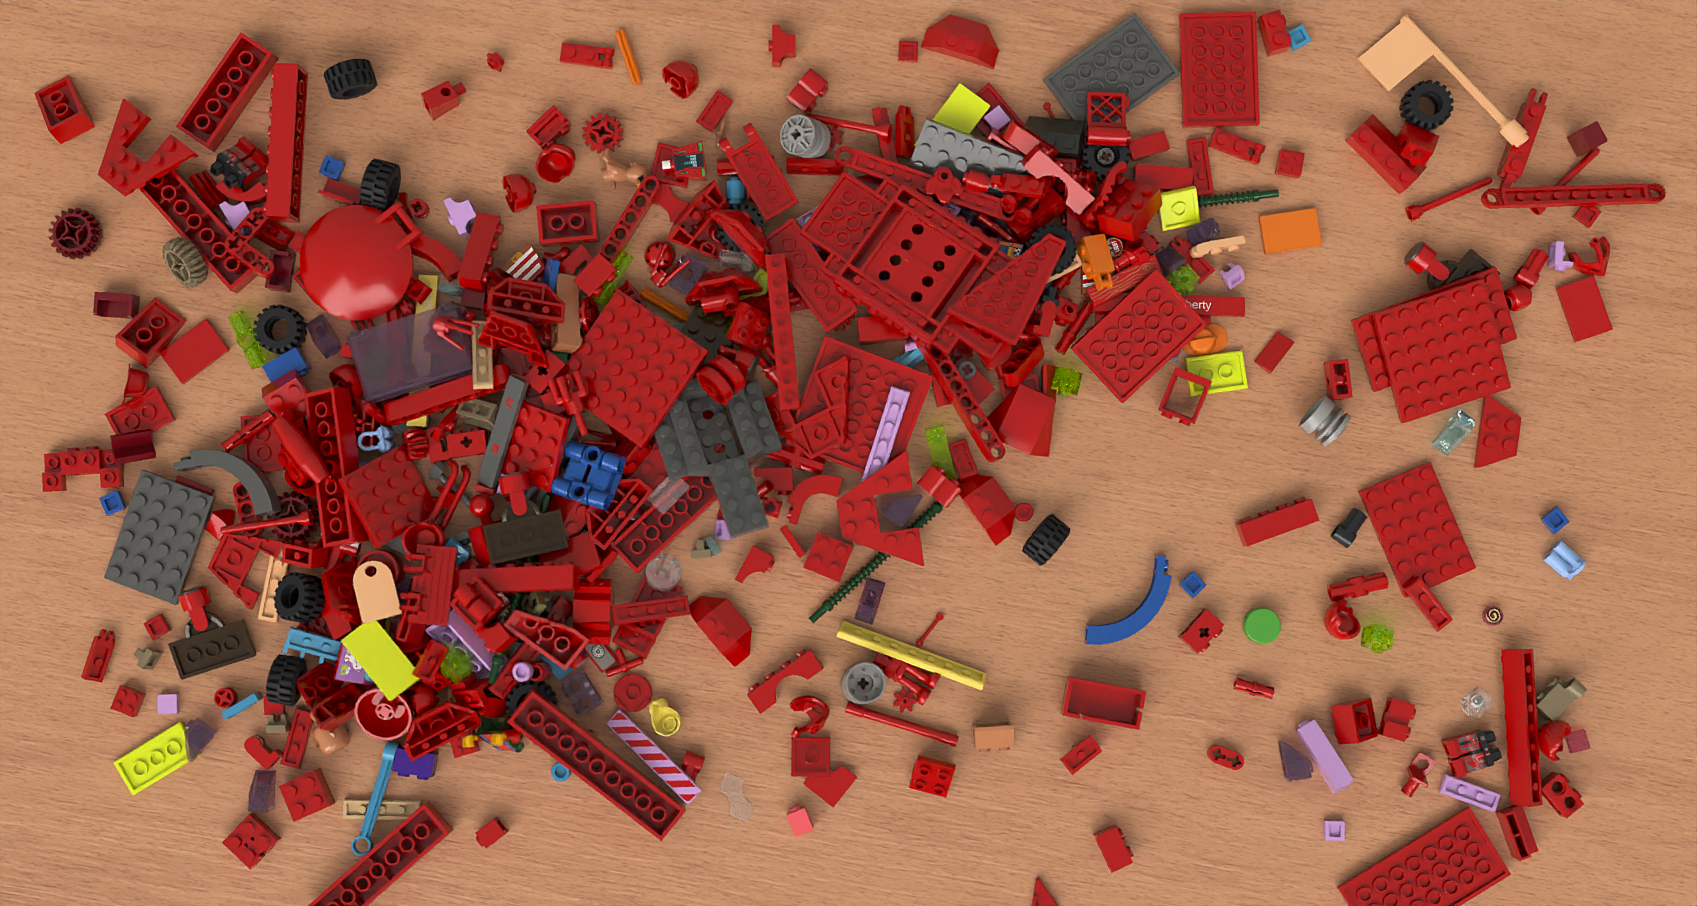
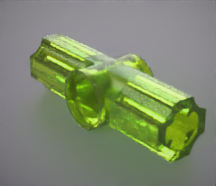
[228,311,268,370]

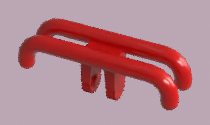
[426,460,471,532]

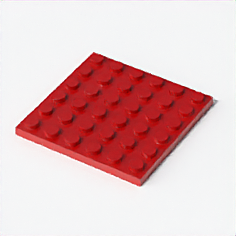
[1372,278,1511,423]
[555,289,710,449]
[785,335,934,473]

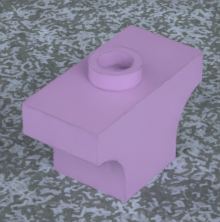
[443,197,477,238]
[219,201,258,238]

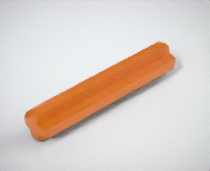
[615,29,642,85]
[640,287,690,323]

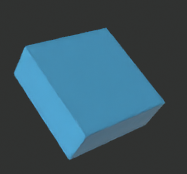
[1287,24,1311,51]

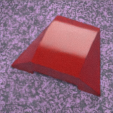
[666,180,730,261]
[476,311,549,368]
[987,383,1056,457]
[296,661,373,731]

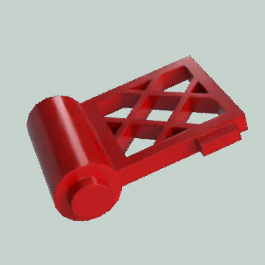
[1086,92,1130,146]

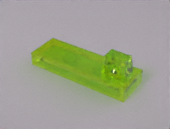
[593,252,634,306]
[924,425,956,479]

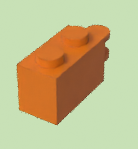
[1077,234,1115,290]

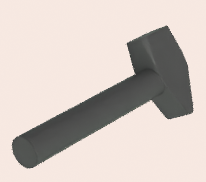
[429,461,471,508]

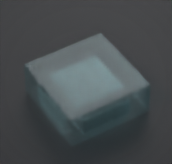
[705,535,722,556]

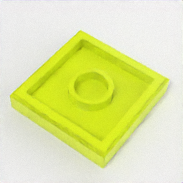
[1159,186,1200,231]

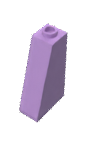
[1297,719,1354,795]

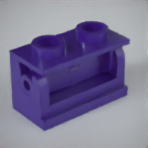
[393,746,439,780]

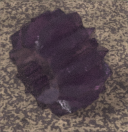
[1186,218,1220,246]

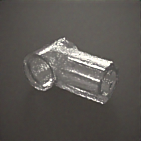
[718,249,756,273]

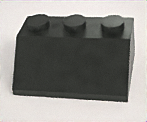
[1025,116,1086,159]

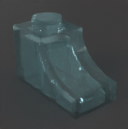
[1432,409,1475,456]

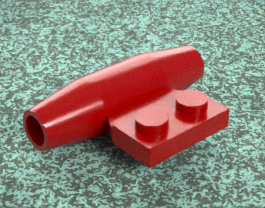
[272,416,331,487]

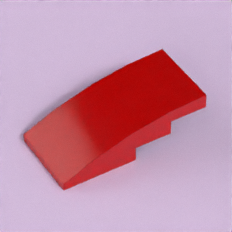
[611,570,682,659]

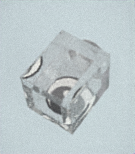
[1460,687,1495,718]

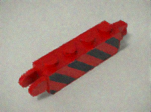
[1497,88,1548,188]

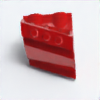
[573,579,615,645]

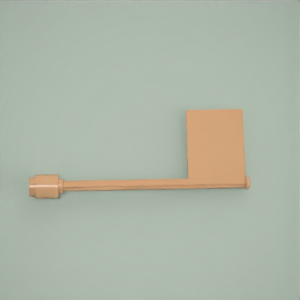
[1358,15,1529,148]

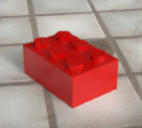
[1097,179,1162,242]
[536,200,600,247]

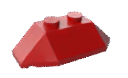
[921,14,999,69]
[707,209,766,269]
[685,267,763,306]
[487,277,566,325]
[957,475,1016,546]
[585,478,653,551]
[689,596,752,667]
[403,701,482,762]

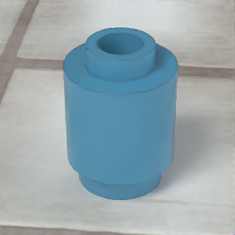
[726,177,745,206]

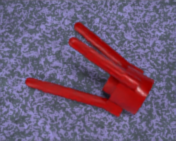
[649,243,691,288]
[433,315,480,350]
[581,429,617,457]

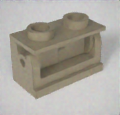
[456,399,499,430]

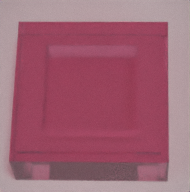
[1565,729,1590,753]

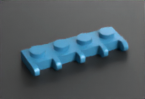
[282,627,341,664]

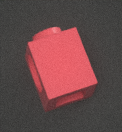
[786,804,814,837]

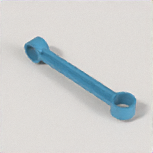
[351,740,401,856]

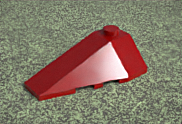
[503,609,589,671]

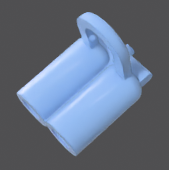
[357,426,397,453]
[1543,540,1586,580]

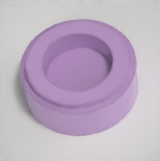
[513,662,533,682]

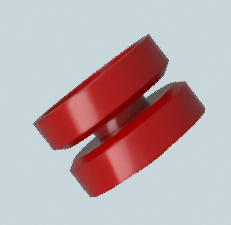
[696,355,746,405]
[356,550,405,587]

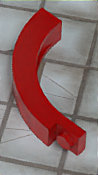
[405,231,462,283]

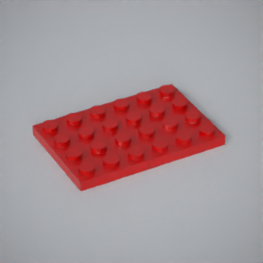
[1179,12,1260,128]
[1070,269,1207,404]
[1358,462,1476,598]

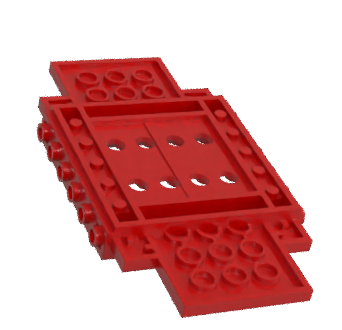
[800,171,1014,361]

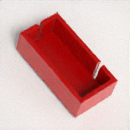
[1060,676,1146,730]

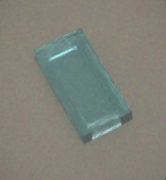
[438,283,463,298]

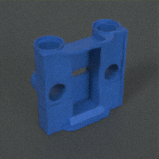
[552,440,626,511]

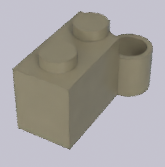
[1536,676,1587,721]

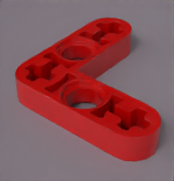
[224,207,275,278]

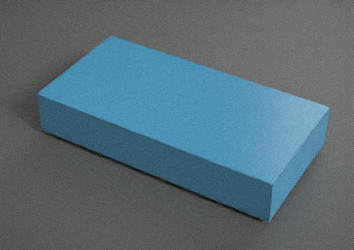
[221,692,263,719]

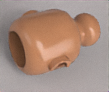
[310,713,350,755]

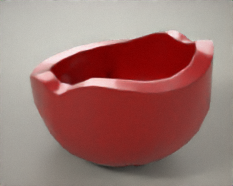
[644,240,676,270]

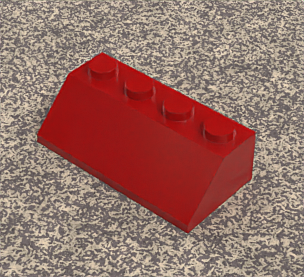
[1346,114,1427,194]
[547,466,592,538]

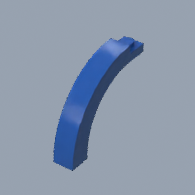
[1084,555,1171,645]

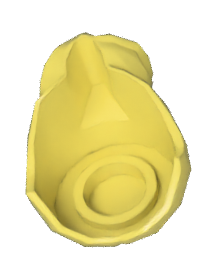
[649,698,681,736]

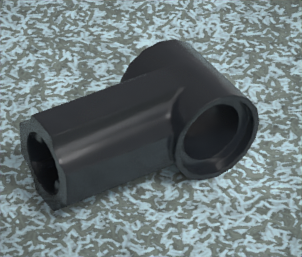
[1330,508,1367,548]

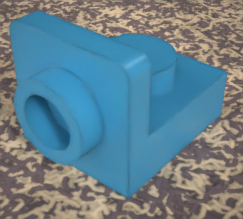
[444,537,470,566]

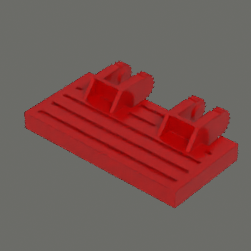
[399,544,458,626]

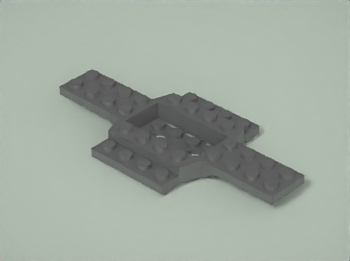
[654,322,782,538]

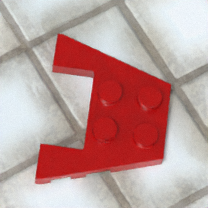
[208,533,286,610]

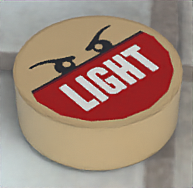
[1107,238,1123,258]

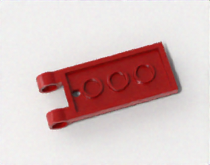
[718,122,799,222]

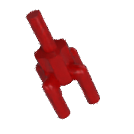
[547,370,588,436]

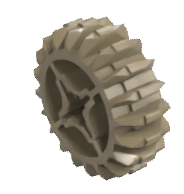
[162,237,208,288]

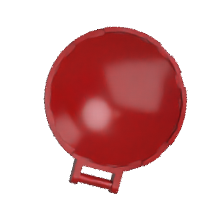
[299,201,424,321]

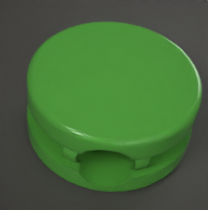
[1243,608,1281,644]

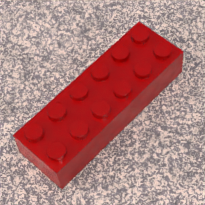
[176,32,279,153]

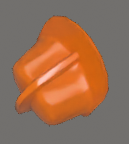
[1183,324,1227,357]

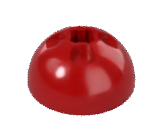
[354,686,413,740]

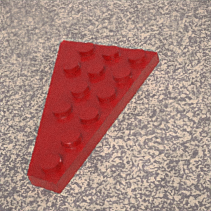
[946,234,1067,346]

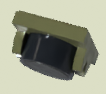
[517,591,552,619]

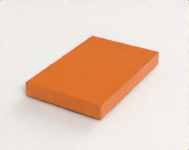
[1258,208,1322,255]

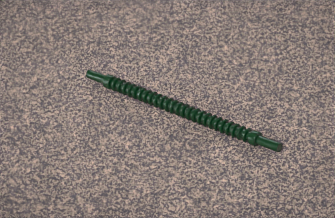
[1157,189,1279,213]
[487,495,551,684]
[809,501,944,624]

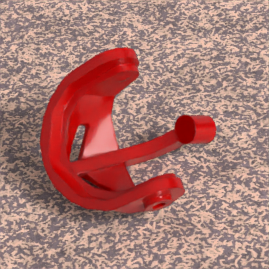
[1568,237,1610,277]
[790,696,829,738]

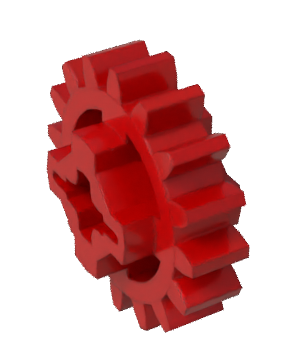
[582,113,624,155]

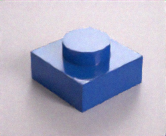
[319,155,345,181]
[99,491,127,516]
[1541,507,1570,534]
[1178,571,1206,598]

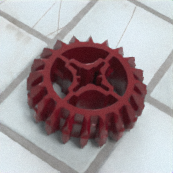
[48,208,103,260]
[267,491,320,542]

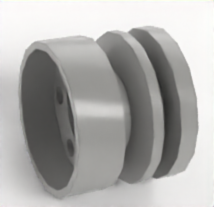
[780,114,831,159]
[1299,395,1351,447]
[841,662,886,704]

